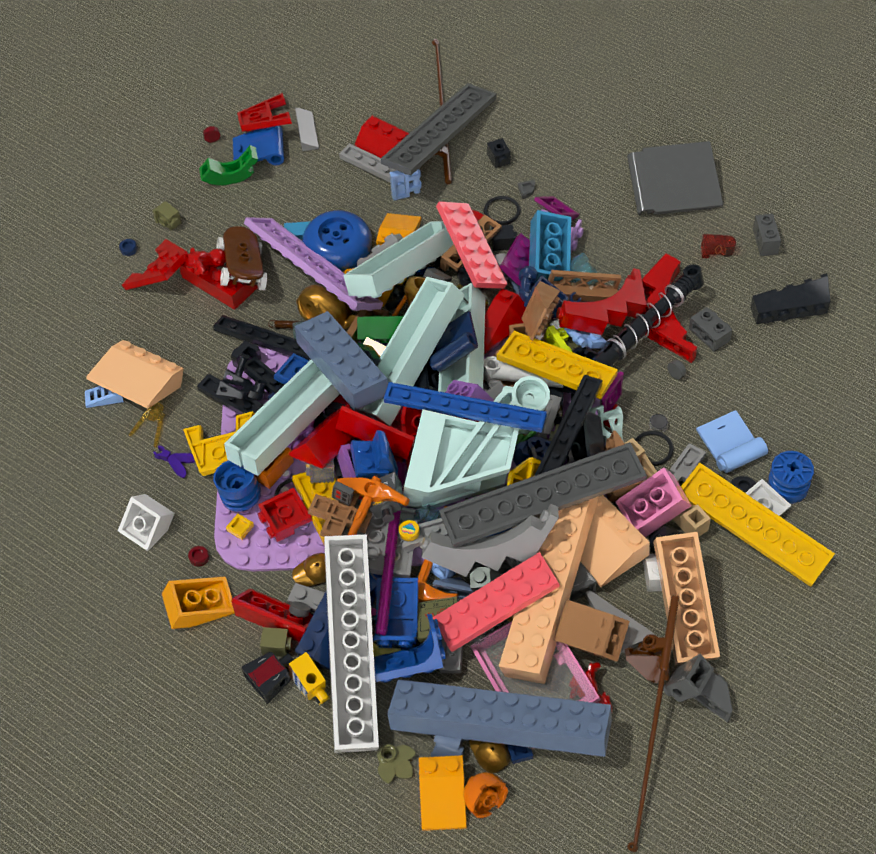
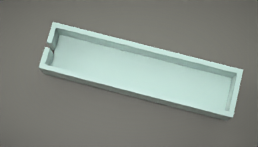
[343,221,454,298]
[356,277,465,426]
[438,282,485,392]
[224,360,340,476]

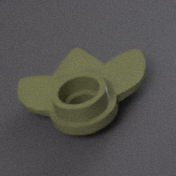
[377,744,416,784]

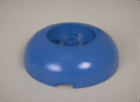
[302,210,373,272]

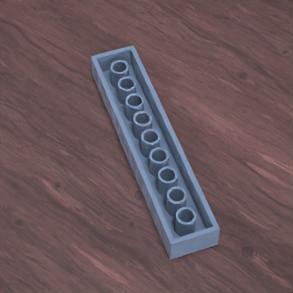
[387,680,612,757]

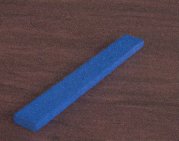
[383,382,547,433]

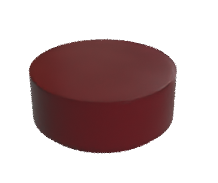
[203,126,220,143]
[188,546,209,567]

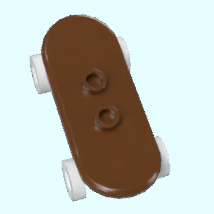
[216,226,267,290]

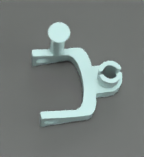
[590,405,625,447]

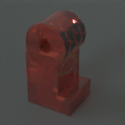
[701,234,736,258]

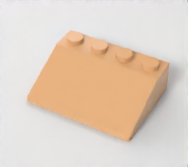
[86,340,184,409]
[580,495,650,587]

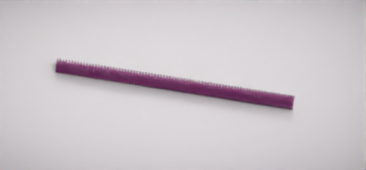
[375,461,406,636]

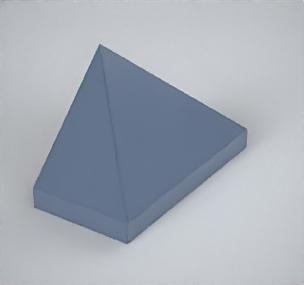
[433,577,473,599]

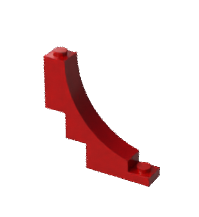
[642,253,697,363]
[556,268,646,335]

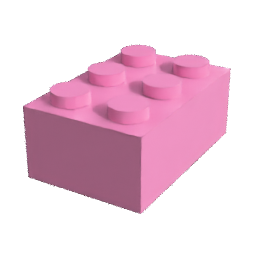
[615,468,692,537]

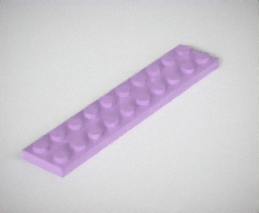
[244,217,383,311]

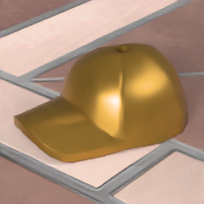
[292,552,326,587]
[469,740,510,773]

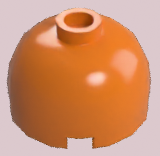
[463,772,508,818]

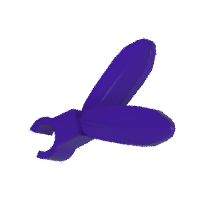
[153,445,195,478]

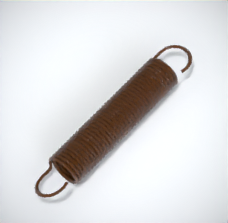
[268,320,305,329]

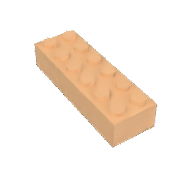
[653,532,720,665]

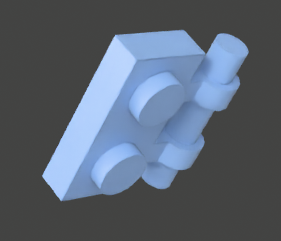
[390,169,422,201]
[561,327,607,349]

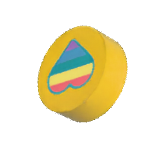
[399,520,420,541]

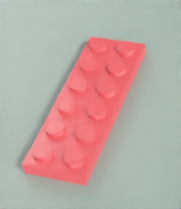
[436,201,508,289]
[433,552,560,652]

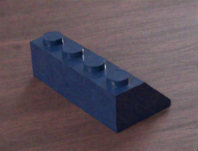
[295,591,375,671]

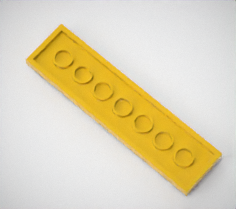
[681,463,835,587]

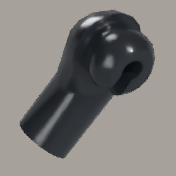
[386,287,405,311]

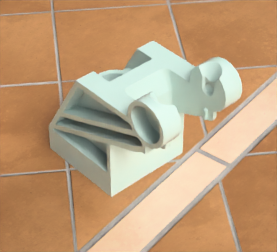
[403,376,550,511]

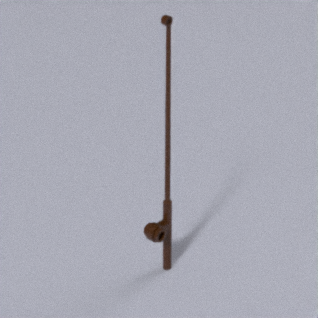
[432,39,452,184]
[627,596,680,852]

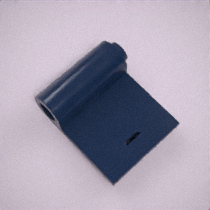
[429,310,478,372]

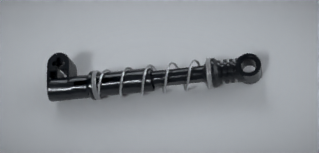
[573,264,704,367]

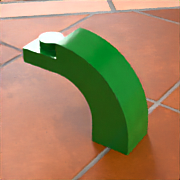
[199,145,258,186]

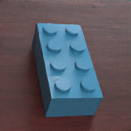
[529,210,571,284]

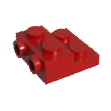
[257,487,312,542]

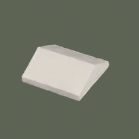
[746,479,791,516]

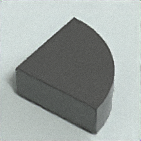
[518,180,535,199]

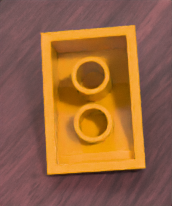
[376,213,421,246]
[162,577,235,629]
[419,755,466,831]

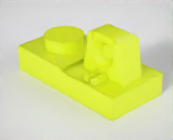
[544,325,572,352]

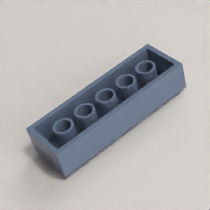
[295,311,388,411]

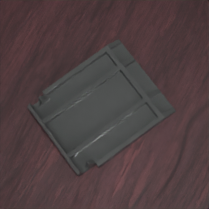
[627,141,723,215]

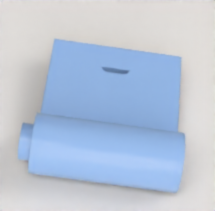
[696,410,768,473]

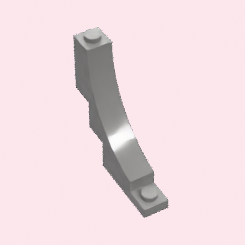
[420,504,559,577]

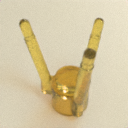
[128,402,165,448]

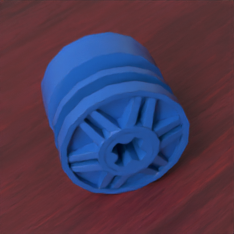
[767,451,814,504]
[213,460,261,512]

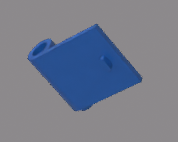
[233,126,284,165]

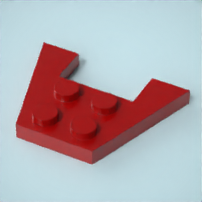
[237,93,292,132]
[122,239,187,290]

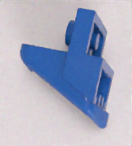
[350,430,398,478]

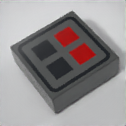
[332,481,354,506]

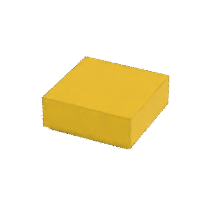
[226,513,254,540]

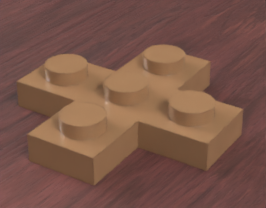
[308,493,373,537]

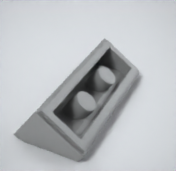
[295,108,319,151]

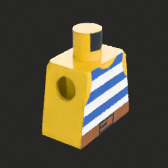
[289,652,329,705]

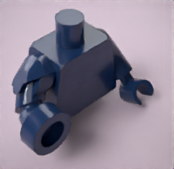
[518,266,581,319]

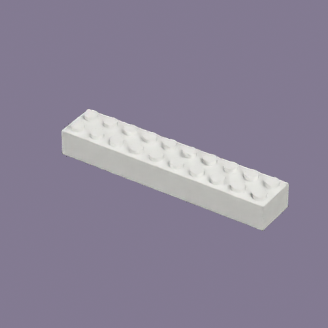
[324,534,379,753]

